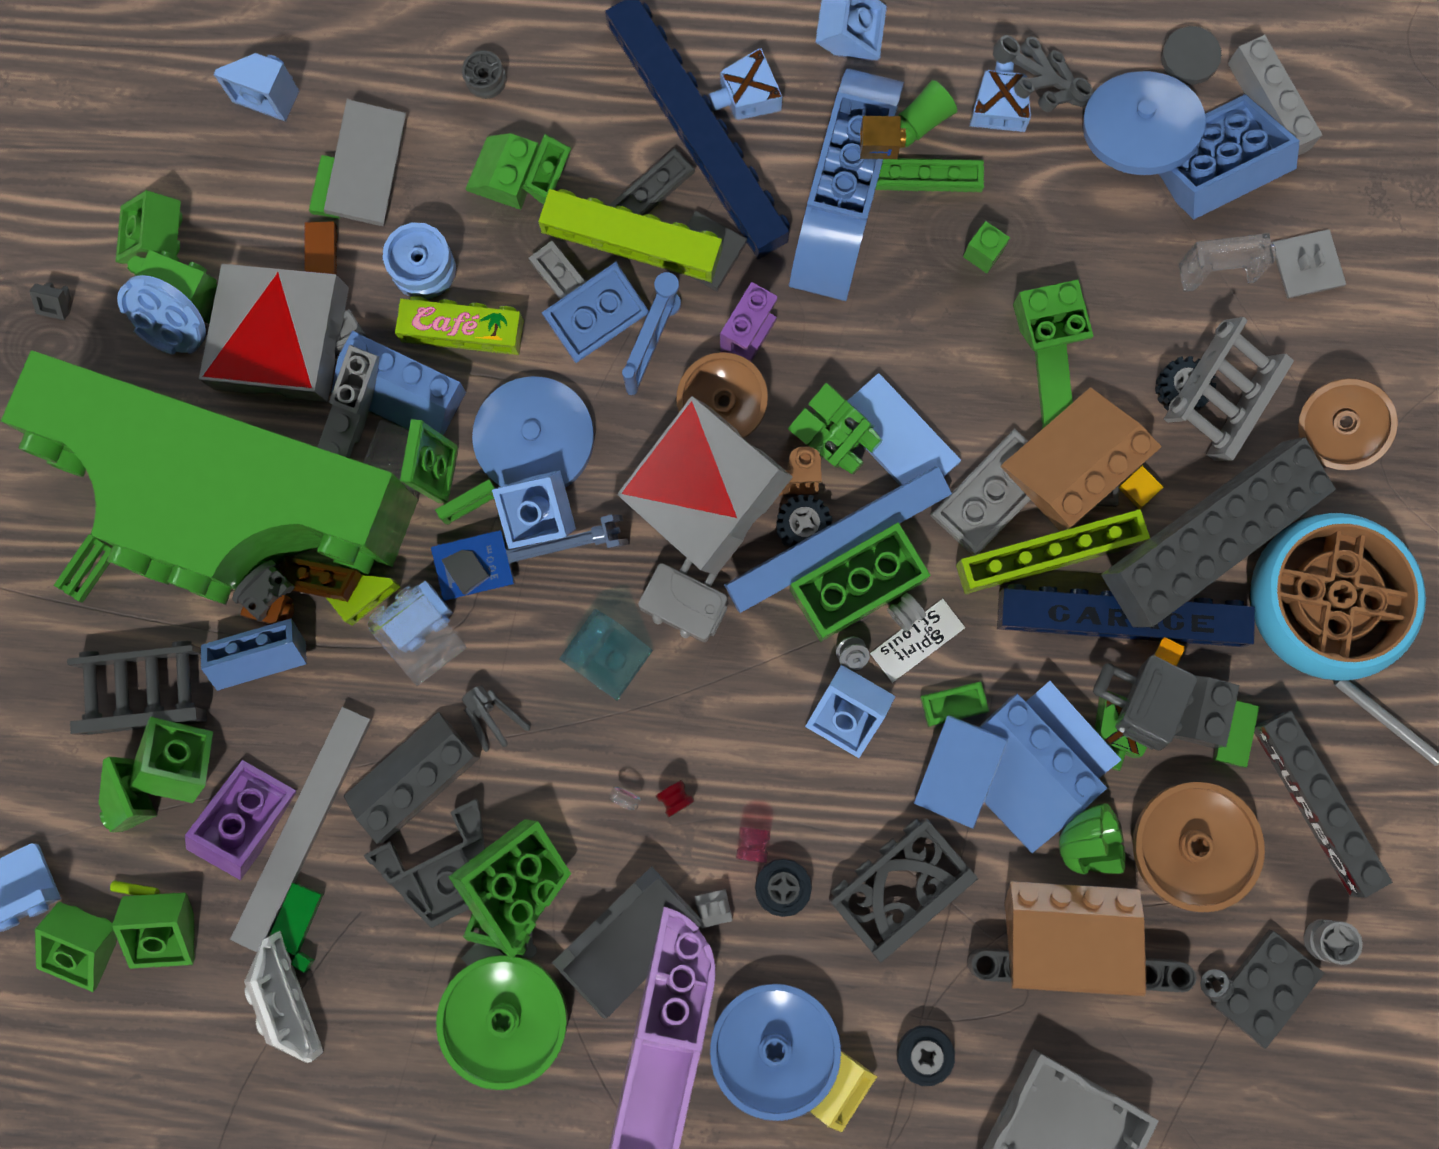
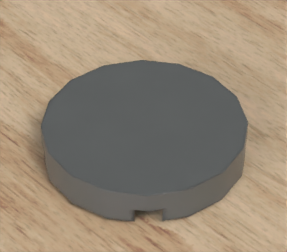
[1161,26,1222,85]

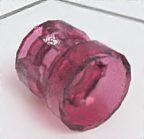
[736,827,771,863]

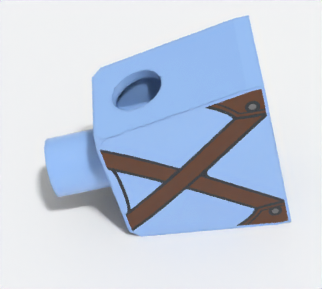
[708,48,782,120]
[970,61,1031,132]

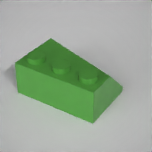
[449,819,571,960]

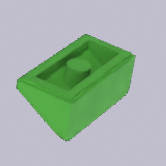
[522,134,571,204]

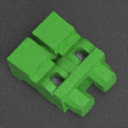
[788,383,883,474]

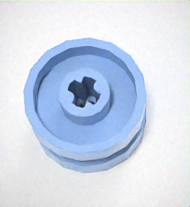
[382,222,456,300]

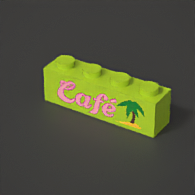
[395,296,524,355]

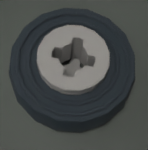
[897,1026,955,1086]

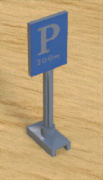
[431,514,629,601]

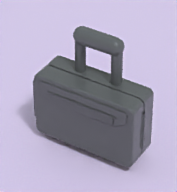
[1093,655,1197,751]

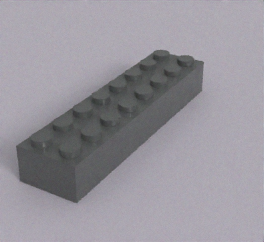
[1101,437,1336,627]

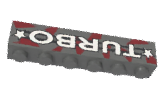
[1254,711,1393,898]

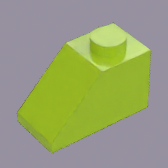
[325,575,401,626]

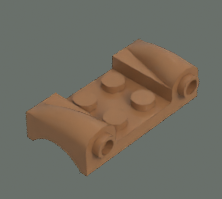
[779,446,822,496]

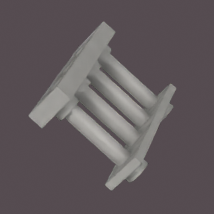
[1164,317,1294,461]

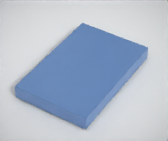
[541,262,649,363]
[914,715,1008,829]

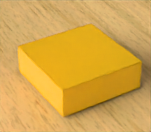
[1119,466,1164,509]

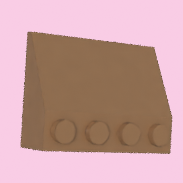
[1000,387,1162,531]
[1004,882,1146,996]

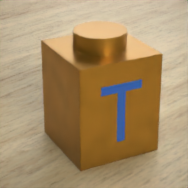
[860,116,906,159]

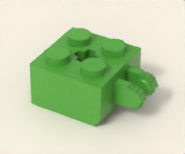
[127,250,217,324]

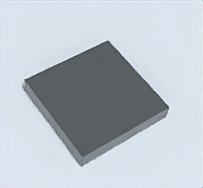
[687,211,747,291]

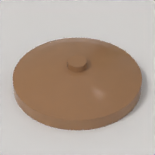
[1133,782,1265,912]

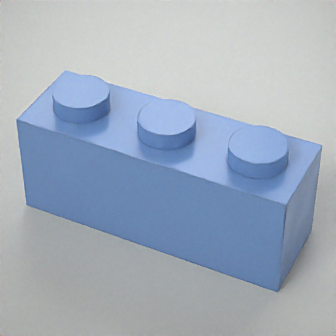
[201,619,307,691]

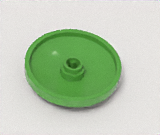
[436,954,568,1090]

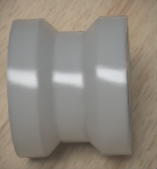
[887,593,926,632]

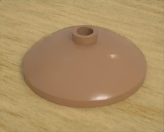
[677,352,768,439]
[1298,378,1398,470]

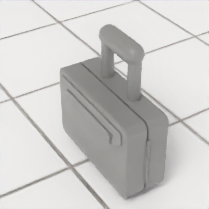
[638,558,727,642]

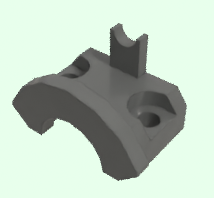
[232,560,295,622]

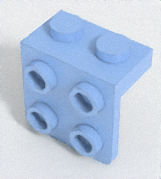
[0,844,61,932]

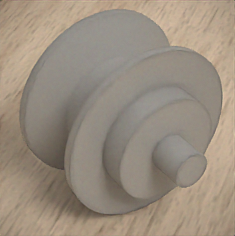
[836,636,870,671]

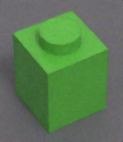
[963,221,1010,274]

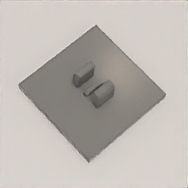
[1271,229,1346,299]

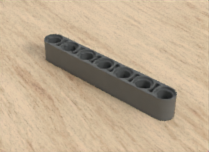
[967,948,1196,992]

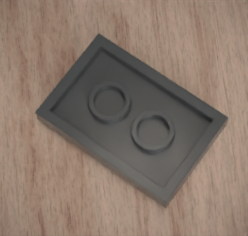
[1211,930,1325,1049]

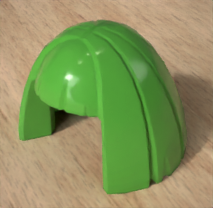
[1059,803,1125,874]

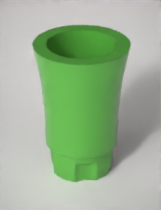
[897,80,957,148]

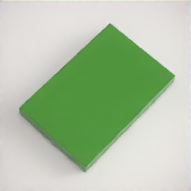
[400,419,458,504]

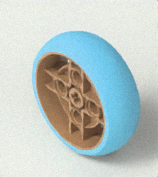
[1250,513,1426,680]

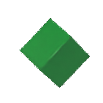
[291,952,315,973]

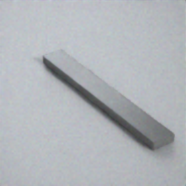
[230,707,372,952]

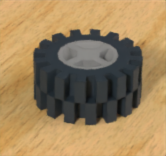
[1155,356,1216,411]
[776,495,832,547]

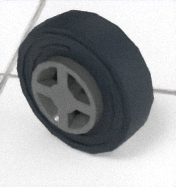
[755,859,812,917]

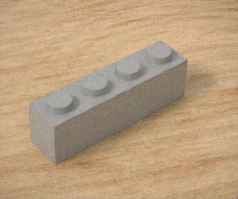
[1228,35,1323,156]

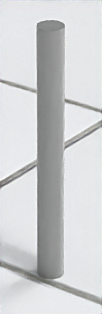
[1334,680,1439,766]

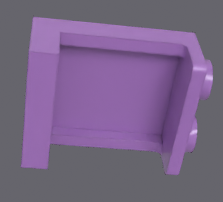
[720,282,777,362]

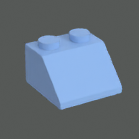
[815,0,887,60]
[213,53,299,121]
[492,470,576,549]
[805,665,896,758]

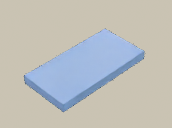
[847,373,961,486]

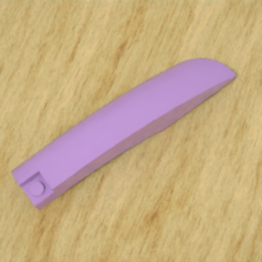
[609,907,715,1149]

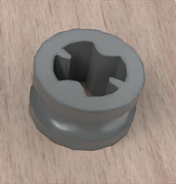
[1200,969,1234,1003]

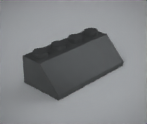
[344,712,480,843]

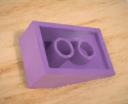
[185,760,296,880]

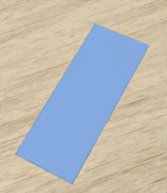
[1026,681,1121,778]

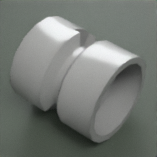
[1303,919,1363,965]

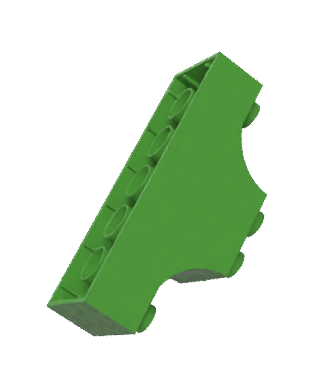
[1,350,418,605]

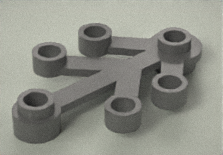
[993,35,1093,112]

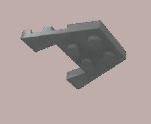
[364,799,485,928]

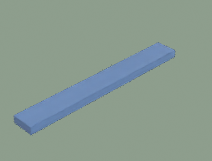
[724,467,952,613]

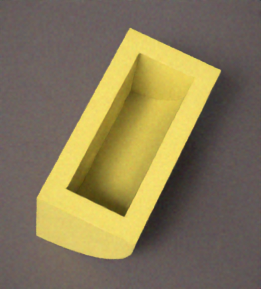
[810,1051,877,1132]

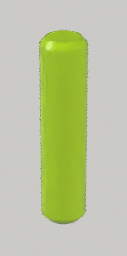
[110,880,160,896]

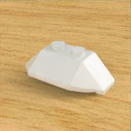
[244,931,323,1063]

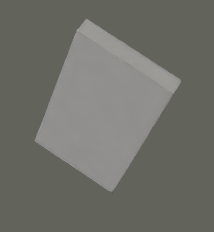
[324,99,406,227]
[930,429,1031,556]

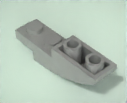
[318,345,379,458]

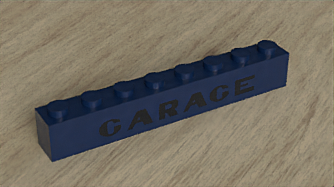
[997,584,1255,647]

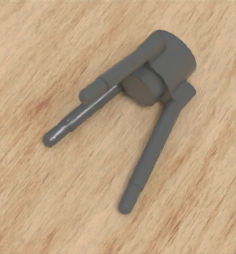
[462,685,530,752]

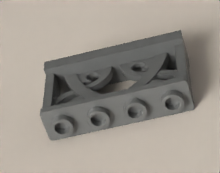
[829,818,979,963]

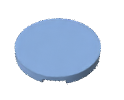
[117,275,206,354]

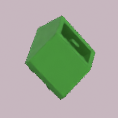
[1013,280,1094,351]

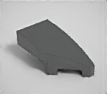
[441,550,490,595]

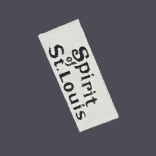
[870,599,965,683]

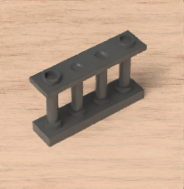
[67,641,207,736]

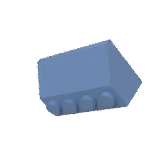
[331,331,466,435]

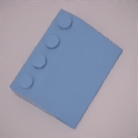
[1159,94,1300,220]
[979,694,1107,853]

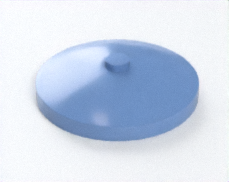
[1083,71,1206,175]
[472,376,594,488]
[710,984,841,1121]

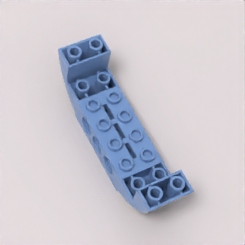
[789,68,904,301]

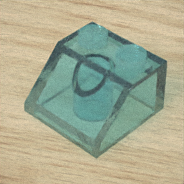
[559,609,653,701]

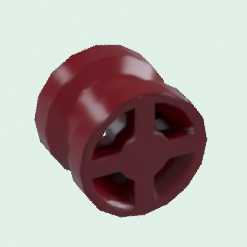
[656,780,695,818]

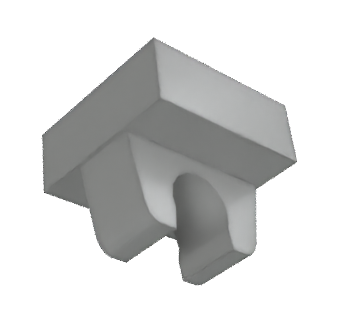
[695,889,733,928]

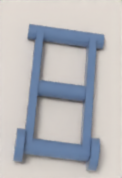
[622,272,681,395]

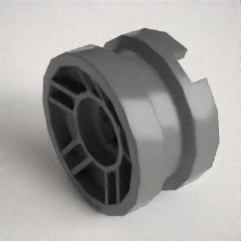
[462,50,507,99]

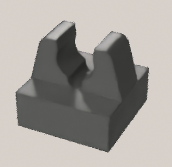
[29,282,71,320]

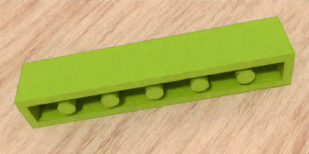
[538,189,722,283]
[956,509,1150,594]

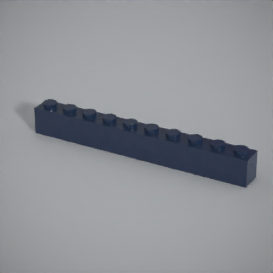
[605,0,791,260]

